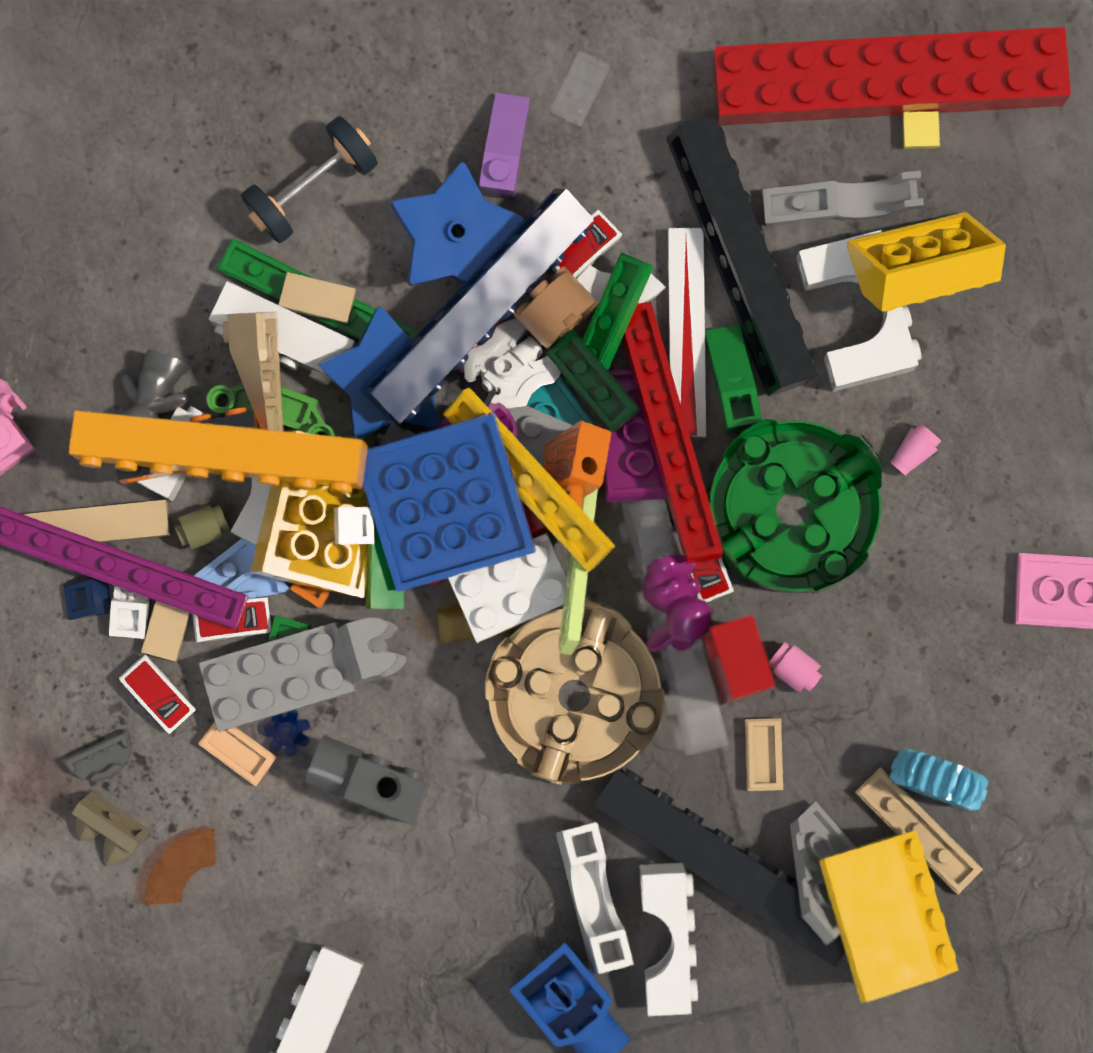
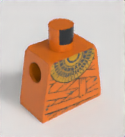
[544,421,611,509]

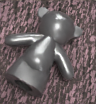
[121,349,190,419]

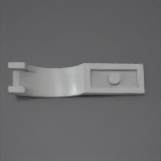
[762,170,924,226]

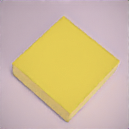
[902,112,940,149]

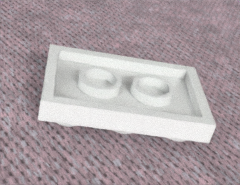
[448,533,567,643]

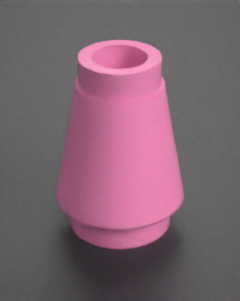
[890,423,941,476]

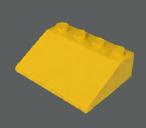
[250,430,368,598]
[819,830,958,1003]

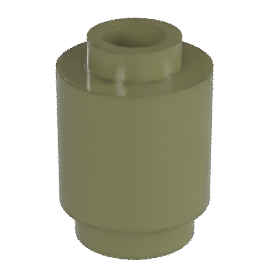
[174,505,230,550]

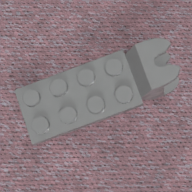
[199,618,407,732]

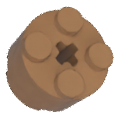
[513,266,598,350]

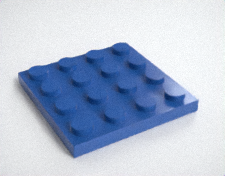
[363,412,536,592]

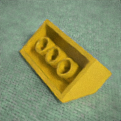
[847,212,1006,312]

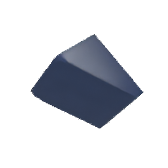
[63,579,111,620]

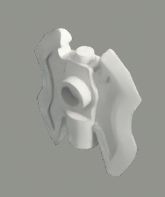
[464,319,561,409]

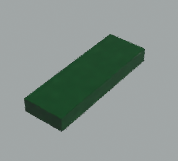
[546,329,640,433]

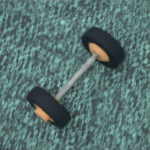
[241,116,378,244]

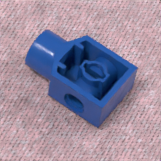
[509,941,631,1053]

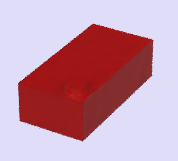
[702,615,775,705]

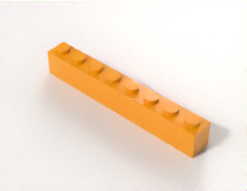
[69,411,368,494]

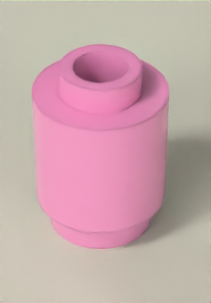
[768,642,823,694]

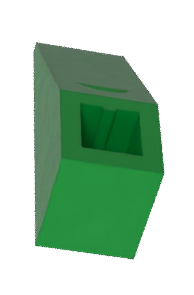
[705,324,763,434]

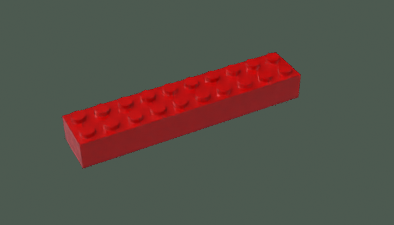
[712,27,1071,126]

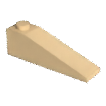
[223,311,284,432]

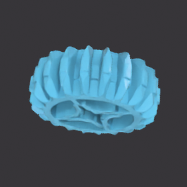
[890,749,988,811]

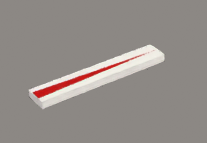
[668,228,706,438]

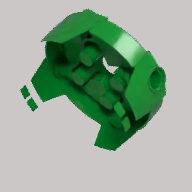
[709,419,884,594]

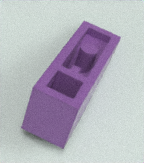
[479,93,530,200]

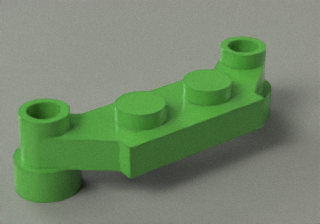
[207,384,335,437]

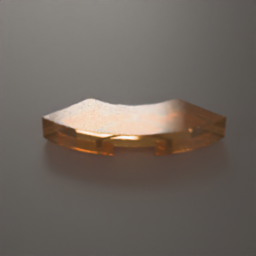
[145,829,216,905]

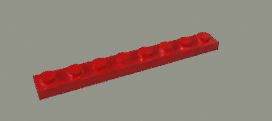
[622,302,723,564]

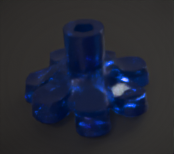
[264,710,311,756]

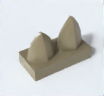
[72,791,150,866]

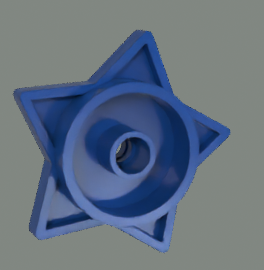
[390,162,524,286]
[319,306,438,439]

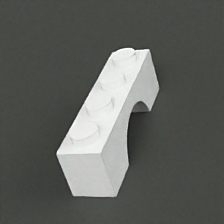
[556,822,634,974]
[640,863,698,1016]

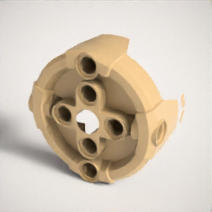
[485,601,665,785]

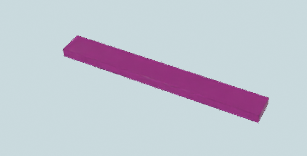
[0,506,249,630]

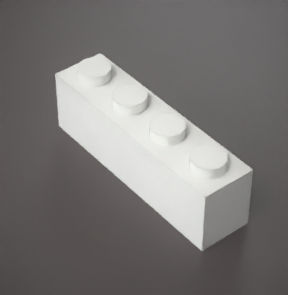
[209,282,356,385]
[269,946,364,1053]

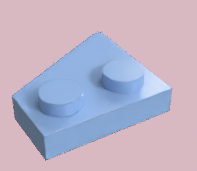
[194,538,290,599]

